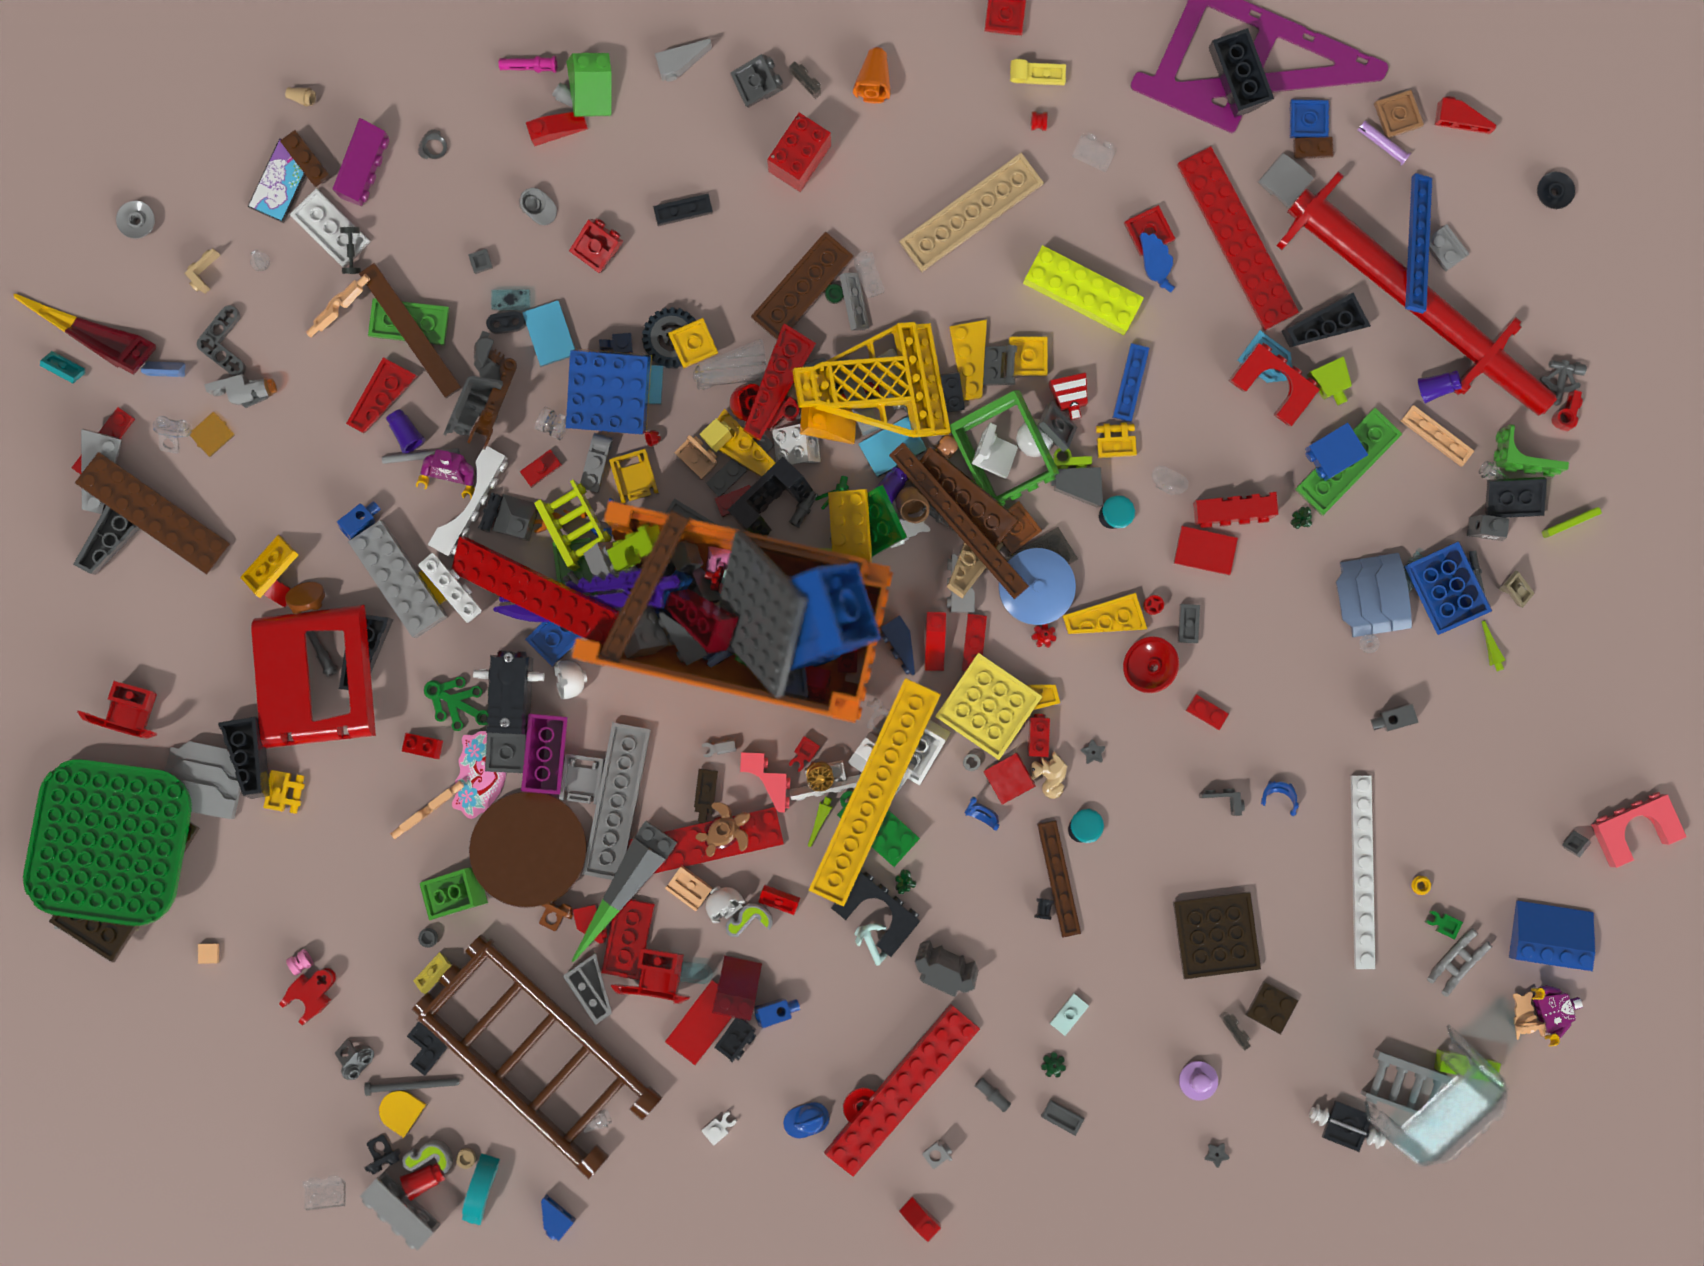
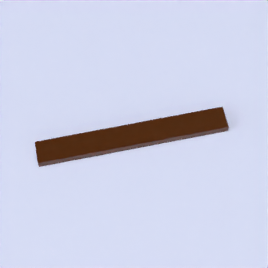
[359,263,462,399]
[600,510,690,663]

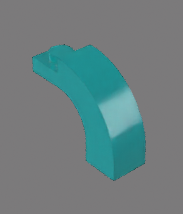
[462,1153,500,1225]

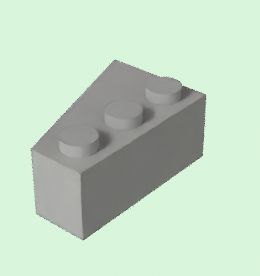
[563,953,612,1025]

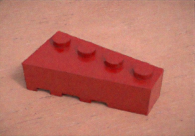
[1193,492,1279,528]

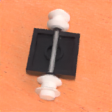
[1309,1100,1386,1152]

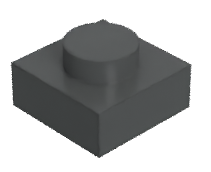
[468,249,493,274]
[1562,831,1591,858]

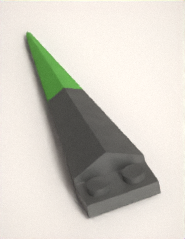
[572,821,678,962]

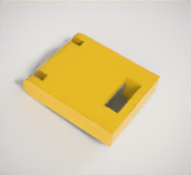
[609,449,659,504]

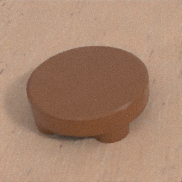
[285,582,325,614]

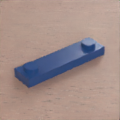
[1112,343,1150,422]

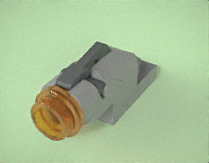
[204,374,277,408]

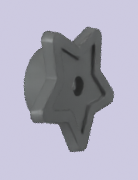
[1081,740,1105,764]
[1204,1143,1230,1168]

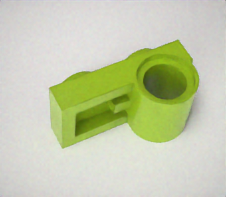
[1052,448,1092,469]

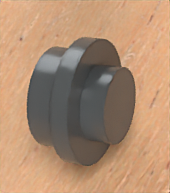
[418,928,438,948]

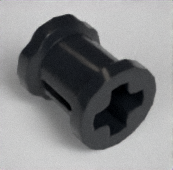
[1034,898,1054,920]

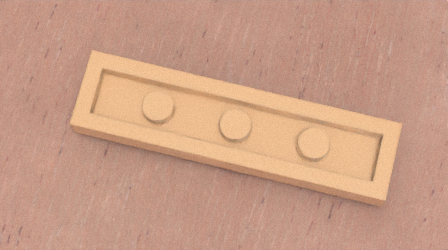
[1400,405,1474,467]

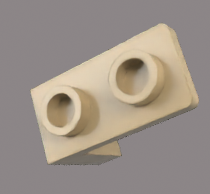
[184,248,220,294]

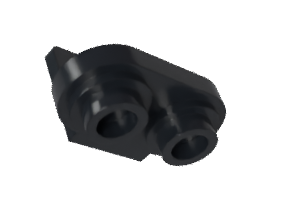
[364,1134,401,1175]

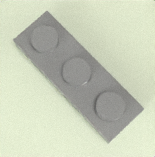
[839,273,869,330]

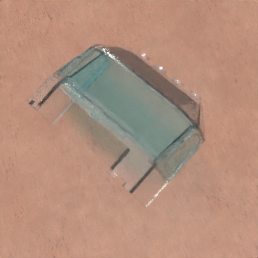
[1364,1024,1508,1168]

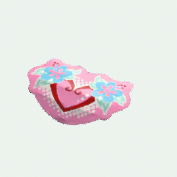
[452,731,506,819]

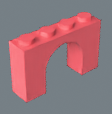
[1591,792,1687,868]

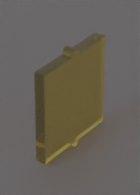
[189,412,235,457]

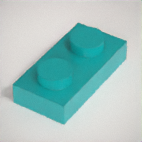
[40,351,85,383]

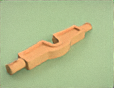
[306,274,371,338]
[390,781,465,839]

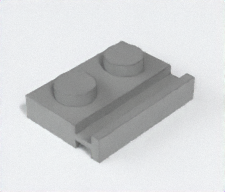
[1429,224,1469,272]

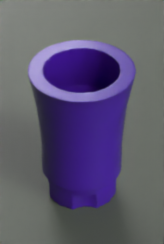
[1418,370,1462,404]
[386,409,426,454]
[874,467,909,504]

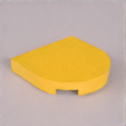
[379,1090,427,1138]

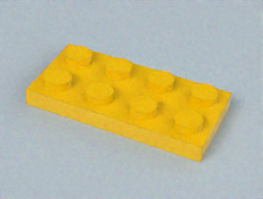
[828,489,872,562]

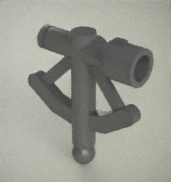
[1540,360,1587,406]

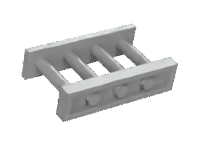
[1361,1049,1454,1124]

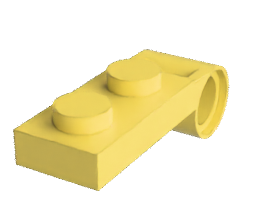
[1010,59,1066,85]

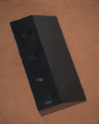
[1209,28,1274,118]

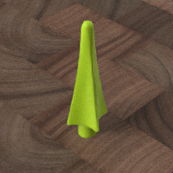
[1481,620,1506,672]
[808,796,832,847]

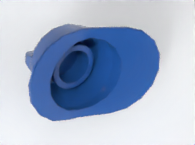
[783,1102,829,1139]

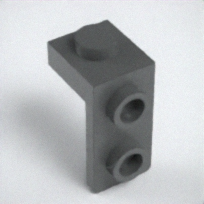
[1199,788,1245,816]

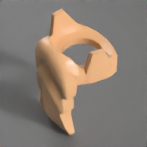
[1513,992,1545,1040]

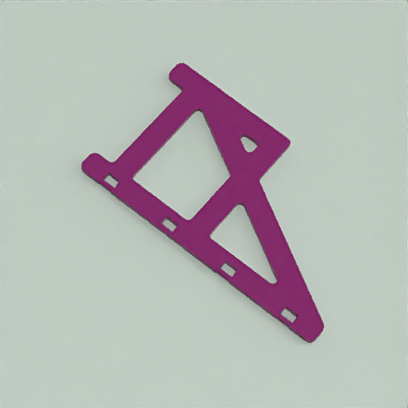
[1130,0,1388,133]

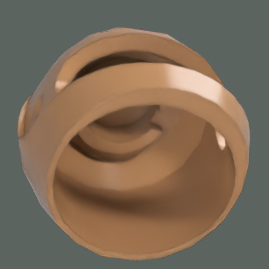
[895,486,930,523]

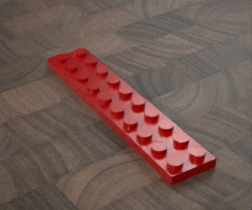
[1177,146,1299,331]
[451,536,619,645]
[824,1004,980,1177]

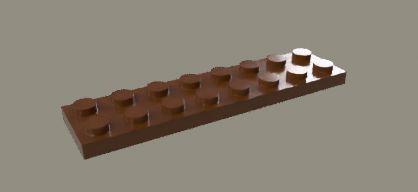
[75,452,230,575]

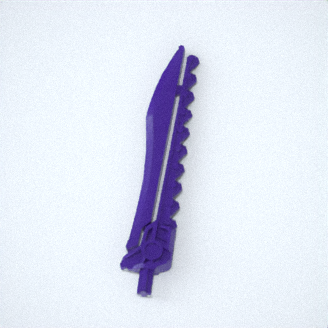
[493,568,680,622]

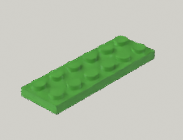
[1295,408,1402,516]

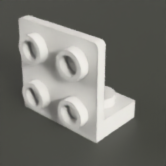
[972,423,1018,479]
[773,424,821,465]

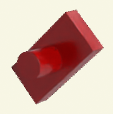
[519,449,562,488]

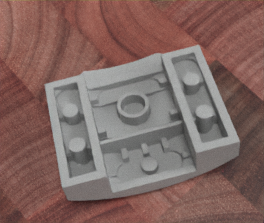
[164,741,241,819]

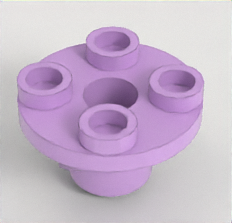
[1179,1061,1218,1101]

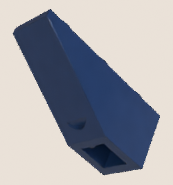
[880,615,915,676]

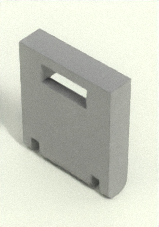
[559,754,605,805]

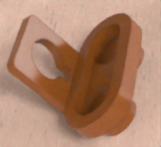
[539,901,574,931]

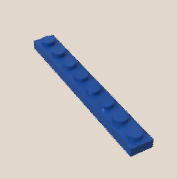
[1405,173,1432,314]

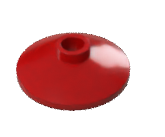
[843,1088,875,1122]

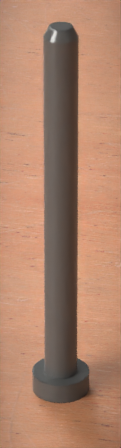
[364,1078,460,1096]

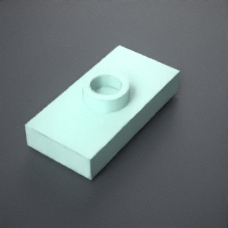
[1050,993,1089,1036]

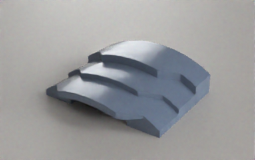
[1336,553,1412,638]

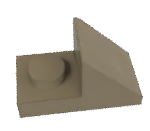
[1499,571,1535,608]

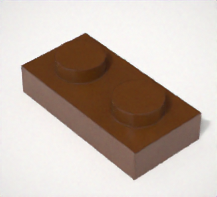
[1293,137,1333,159]

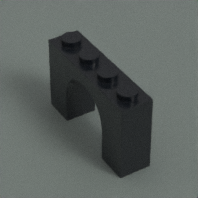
[831,871,920,957]

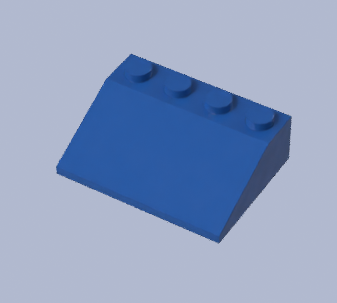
[1405,541,1492,635]
[1509,900,1595,972]

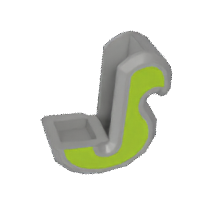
[725,903,773,937]
[402,1140,453,1173]

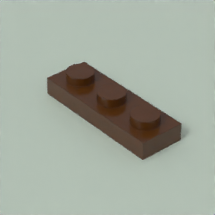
[280,130,331,188]

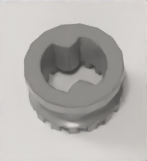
[963,754,981,771]

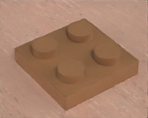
[1374,90,1424,138]

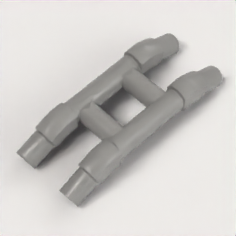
[1427,928,1492,997]

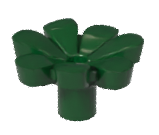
[1290,507,1312,529]
[895,869,916,894]
[1041,1052,1066,1078]

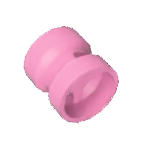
[286,949,314,976]

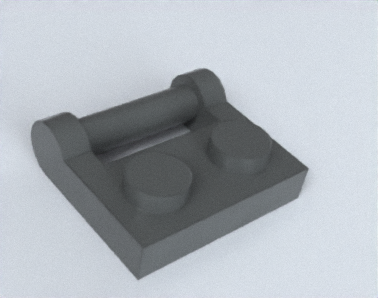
[983,345,1017,386]

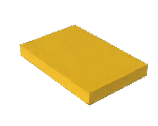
[240,534,299,598]

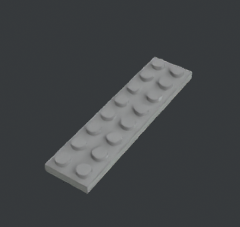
[583,722,651,880]

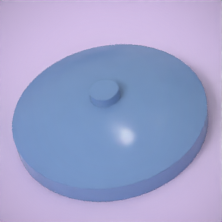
[998,548,1076,625]

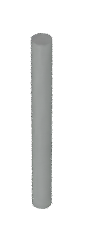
[382,448,459,464]

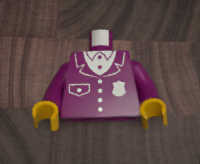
[416,449,475,499]
[1531,985,1583,1047]

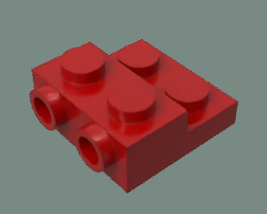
[569,218,623,273]

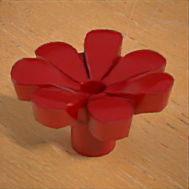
[705,566,725,591]
[1031,624,1056,648]

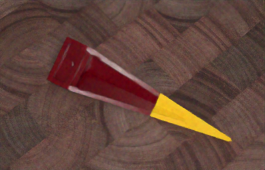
[14,294,156,375]

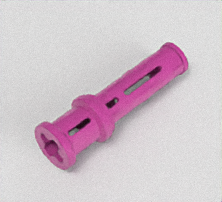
[499,56,558,73]

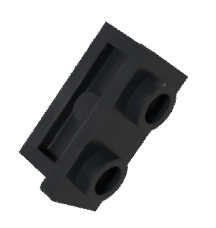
[714,1018,756,1063]

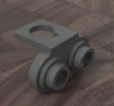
[335,1039,374,1080]

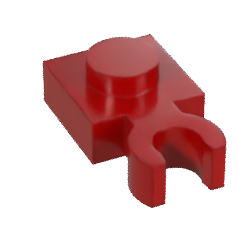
[789,736,820,772]

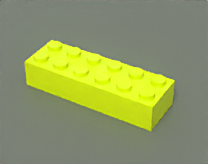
[1023,245,1144,336]

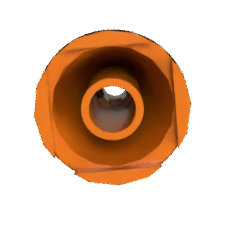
[853,47,891,103]

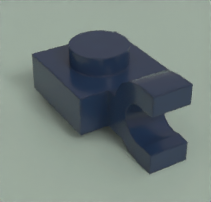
[599,333,633,353]

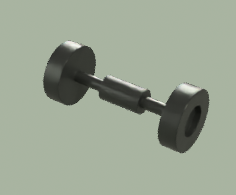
[340,227,361,274]

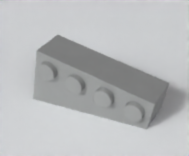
[81,429,122,514]

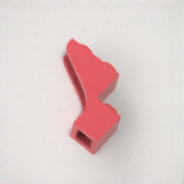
[740,752,791,813]

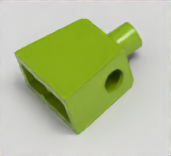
[1307,357,1352,406]

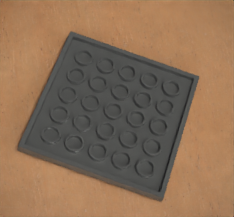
[719,530,807,698]

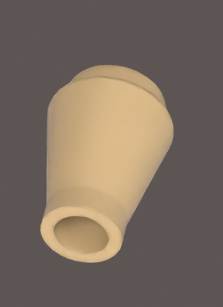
[285,87,316,107]

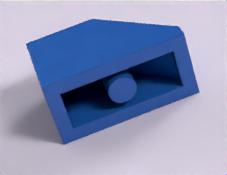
[541,1194,576,1241]

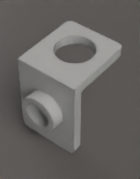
[923,1140,952,1169]

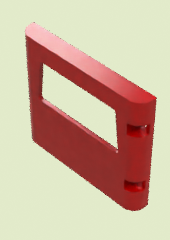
[251,605,376,748]

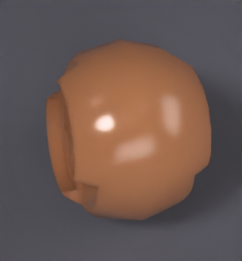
[935,435,959,459]

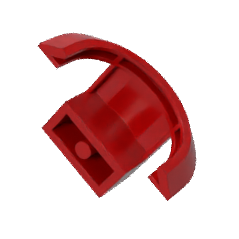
[77,681,157,739]
[611,948,690,1004]

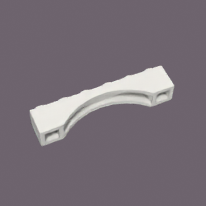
[428,446,508,557]

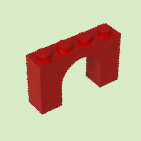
[1228,343,1320,426]

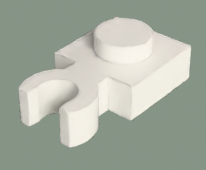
[701,1111,737,1146]

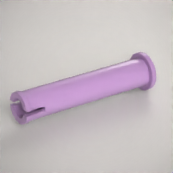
[1357,121,1411,166]

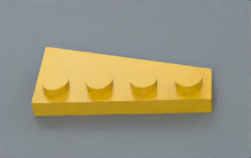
[949,320,987,401]

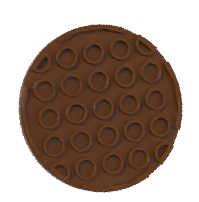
[469,792,587,908]

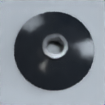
[1537,172,1575,209]

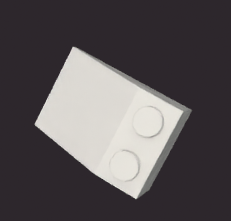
[908,719,951,786]

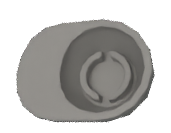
[519,188,557,226]

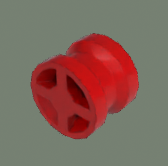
[1031,111,1048,131]
[1143,595,1164,615]

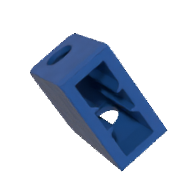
[337,501,381,540]
[753,998,800,1028]

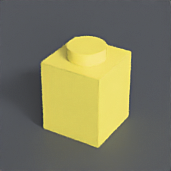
[700,419,732,452]

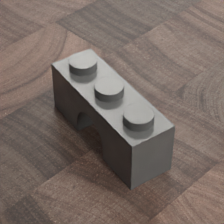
[662,541,703,578]

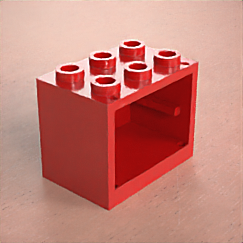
[767,112,831,192]

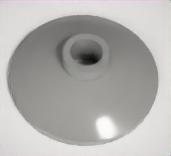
[116,201,155,239]

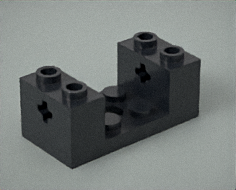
[728,457,813,537]

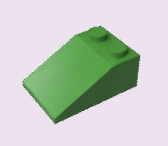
[566,53,611,117]
[419,867,488,920]

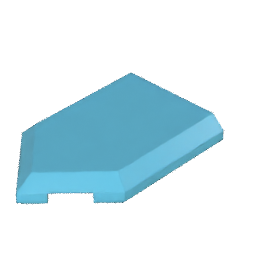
[1237,330,1292,383]

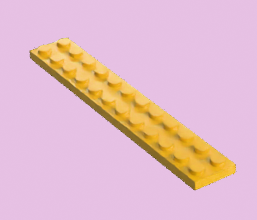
[809,678,941,907]

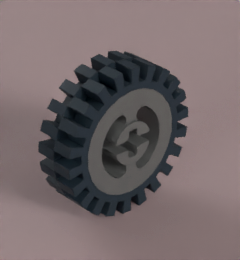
[642,307,696,369]

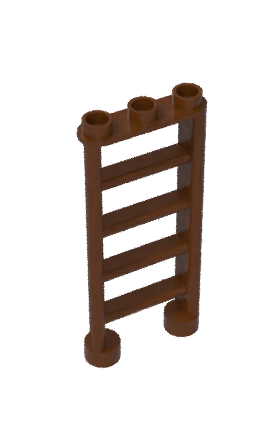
[411,935,662,1179]

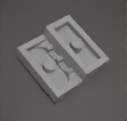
[1258,153,1314,207]

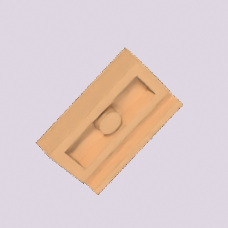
[665,865,713,911]

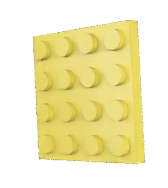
[935,653,1042,760]

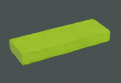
[1541,507,1602,538]

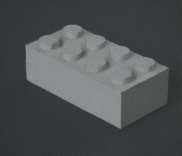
[360,1171,441,1251]

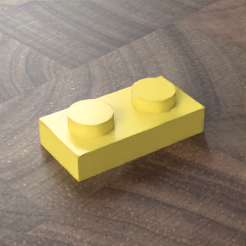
[413,952,452,994]

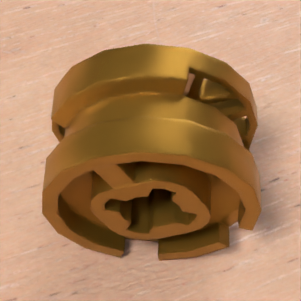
[806,761,834,792]

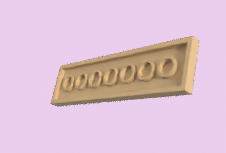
[899,153,1044,273]

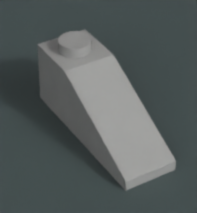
[655,39,712,81]

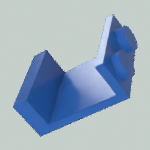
[1305,423,1368,481]

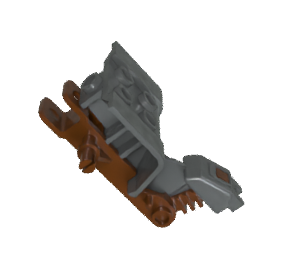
[443,331,517,450]

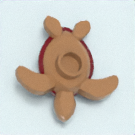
[696,802,750,857]

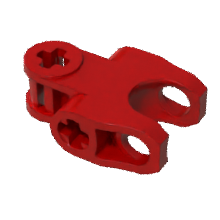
[279,968,336,1026]

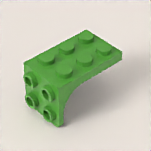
[1493,424,1569,477]

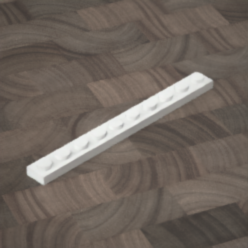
[1351,776,1375,969]

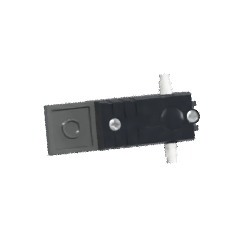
[473,650,544,773]

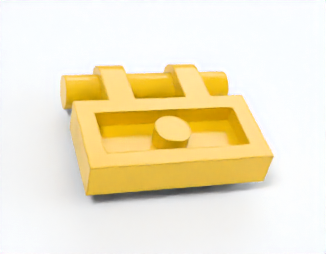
[1096,422,1137,458]
[263,770,305,814]

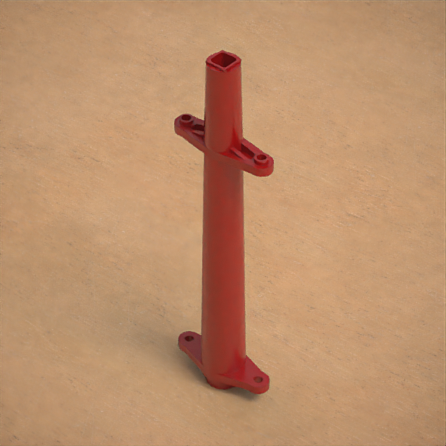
[1276,171,1557,416]

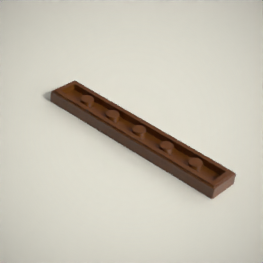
[1037,820,1081,938]

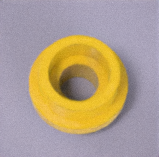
[1411,876,1431,895]

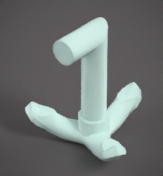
[854,923,887,966]

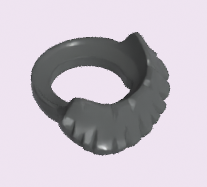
[418,130,447,159]

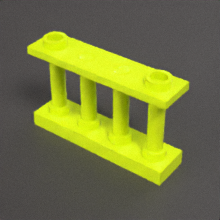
[534,480,612,571]

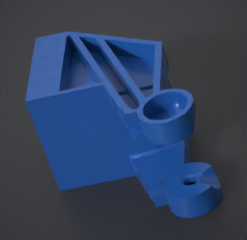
[789,563,881,671]

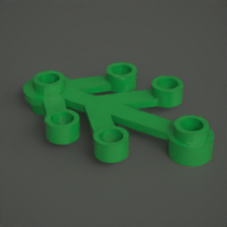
[424,677,488,731]

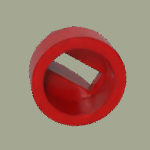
[645,430,661,446]

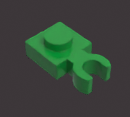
[1425,910,1463,940]

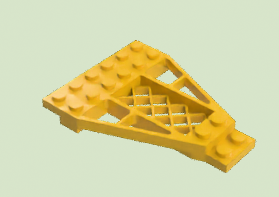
[792,322,951,438]

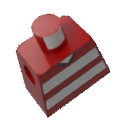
[1048,372,1088,420]

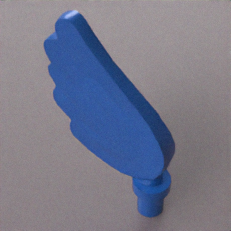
[1139,233,1175,293]

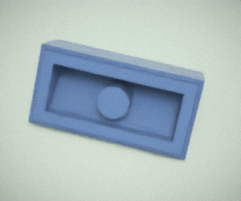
[141,361,185,377]

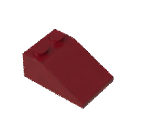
[712,955,762,1021]

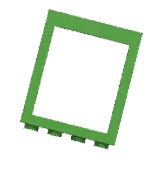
[950,390,1059,506]

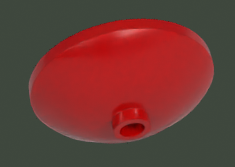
[1123,636,1179,693]

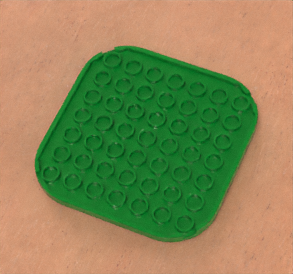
[23,759,192,926]

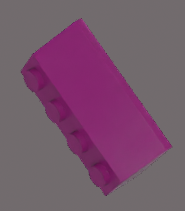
[332,118,389,206]
[521,714,568,795]

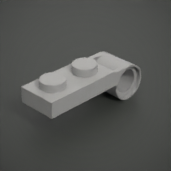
[580,433,613,493]

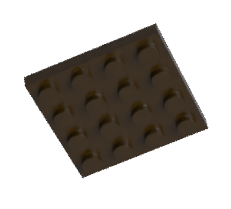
[1173,892,1261,979]

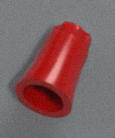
[400,1162,446,1201]

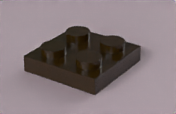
[1245,981,1299,1035]

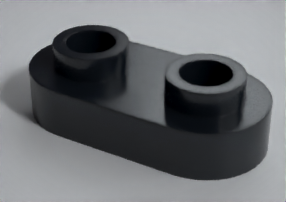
[486,311,525,334]

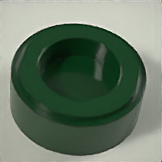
[825,284,844,304]

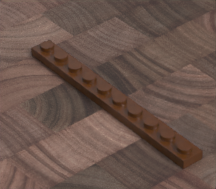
[889,442,1030,599]

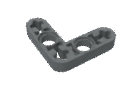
[197,305,246,376]

